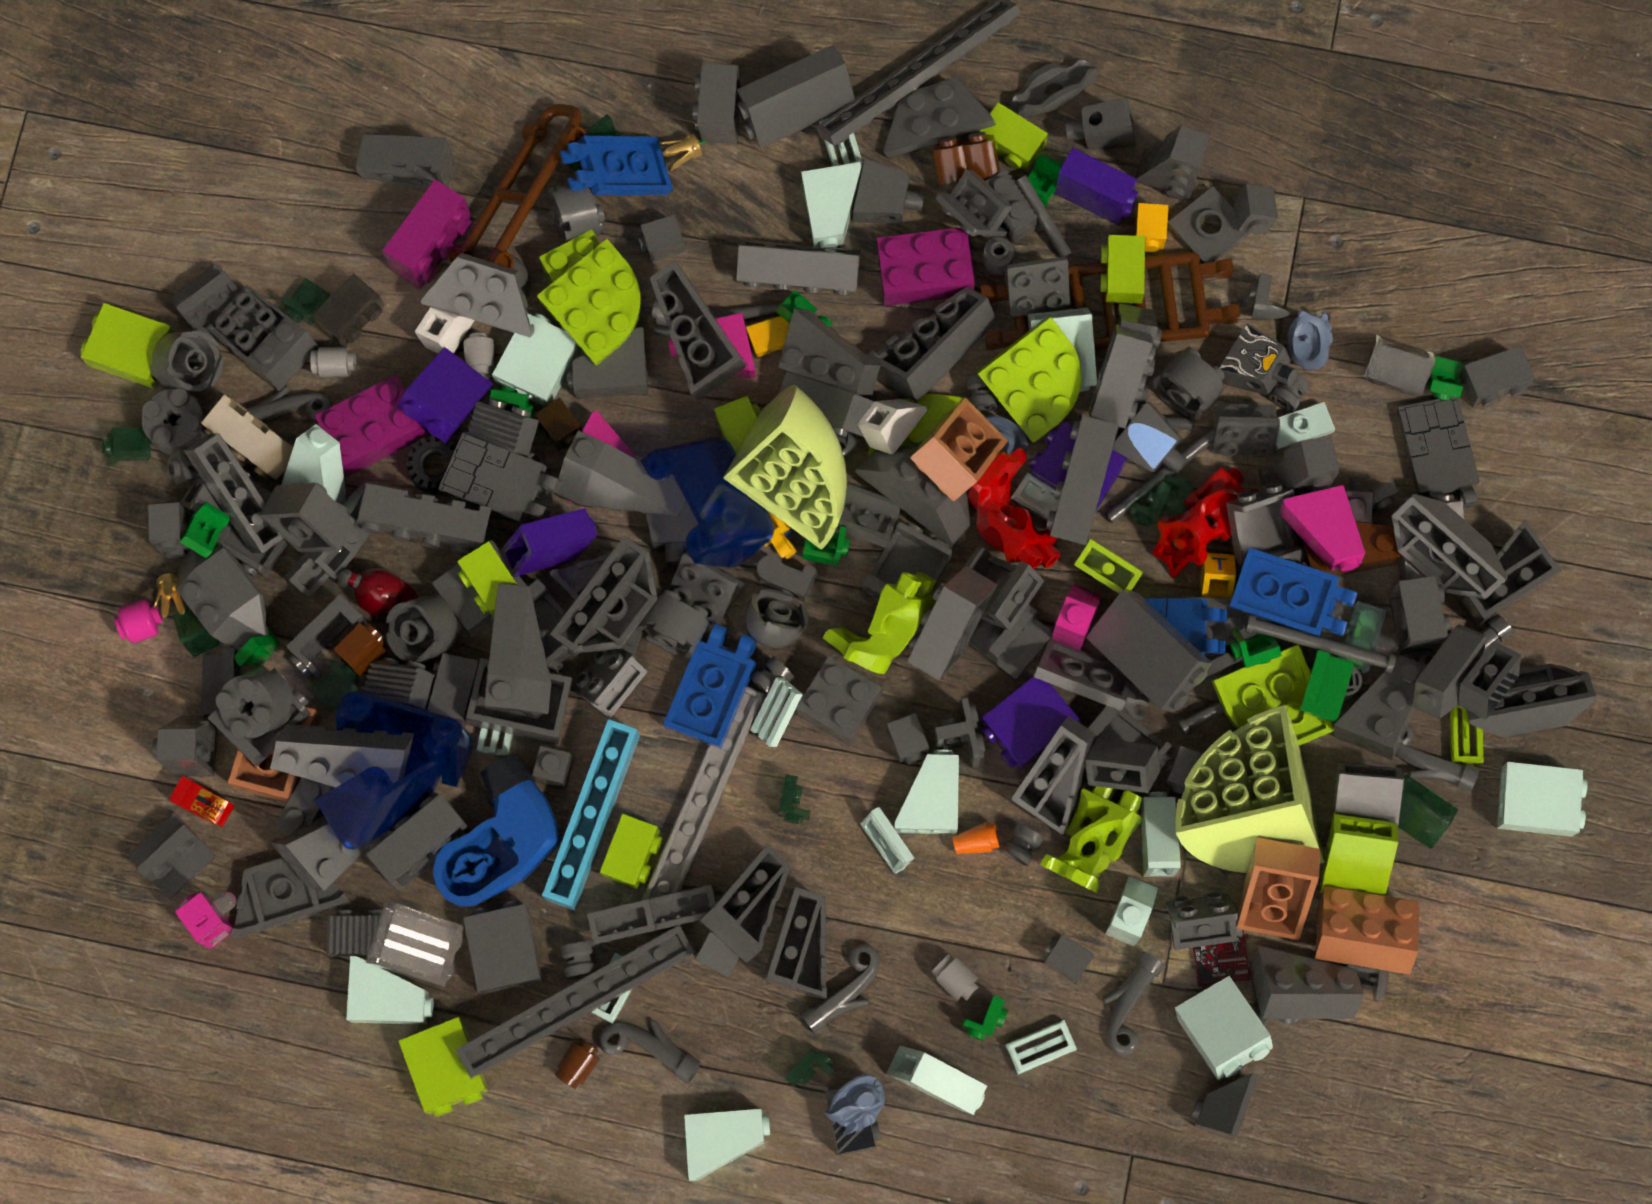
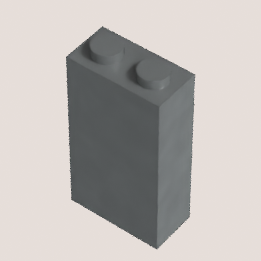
[736,45,855,149]
[1086,589,1213,712]

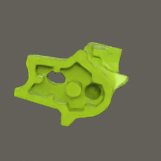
[823,572,936,674]
[1040,786,1143,893]

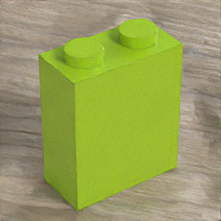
[80,303,175,389]
[1320,814,1399,896]
[399,1017,489,1117]

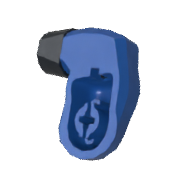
[433,754,561,907]

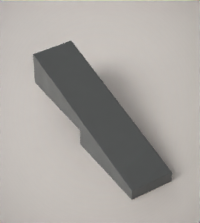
[587,885,717,945]

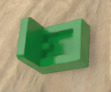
[1021,153,1064,207]
[1425,355,1463,400]
[490,387,534,418]
[180,502,230,558]
[802,525,850,566]
[233,625,281,667]
[1229,627,1282,668]
[961,996,1008,1041]

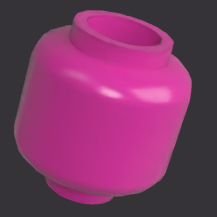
[114,599,163,644]

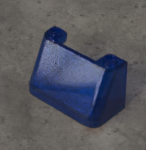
[640,437,774,568]
[335,691,473,788]
[315,725,452,850]

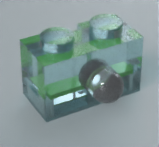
[1337,601,1398,676]

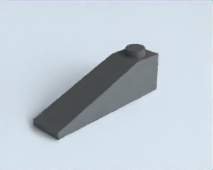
[554,430,692,517]
[484,584,551,714]

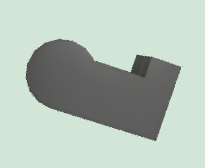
[757,555,817,603]

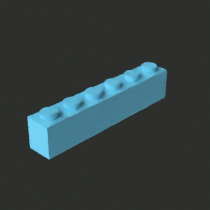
[542,719,640,911]

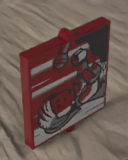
[1193,925,1250,985]

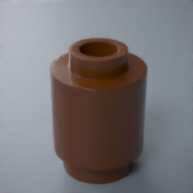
[555,1040,600,1089]

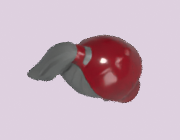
[337,568,418,618]

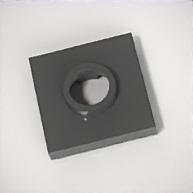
[1167,186,1250,264]

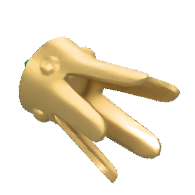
[660,134,706,171]
[154,573,185,618]

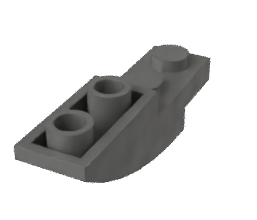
[284,482,370,598]

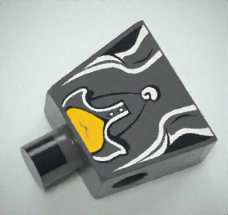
[1219,323,1297,395]

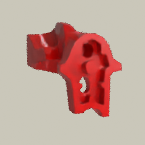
[967,448,1061,569]
[1152,467,1259,579]

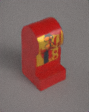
[169,775,235,828]

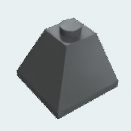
[1191,1073,1258,1140]

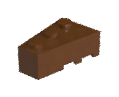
[1295,521,1403,576]

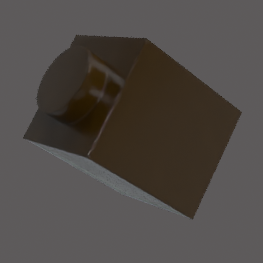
[535,397,582,451]

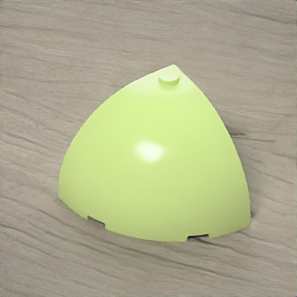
[723,385,847,550]
[1175,705,1325,873]

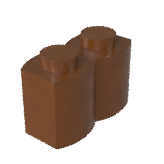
[933,132,1000,185]
[332,622,386,678]

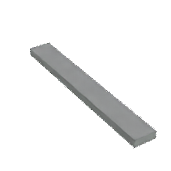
[641,687,765,901]

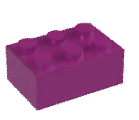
[382,179,472,289]
[877,227,975,306]
[314,374,428,477]

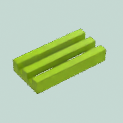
[1449,704,1484,765]

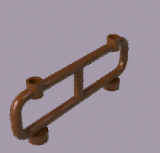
[449,104,587,269]

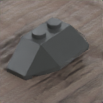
[855,444,970,547]
[1391,494,1508,599]
[550,536,658,653]
[176,546,269,652]
[1466,663,1596,738]

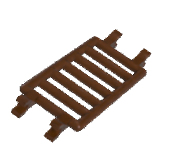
[980,252,1240,350]

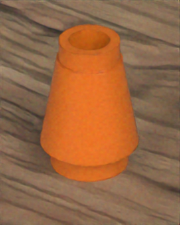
[952,822,1001,855]

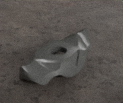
[1008,58,1099,119]

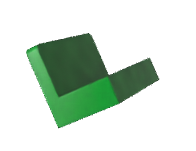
[1300,650,1354,723]

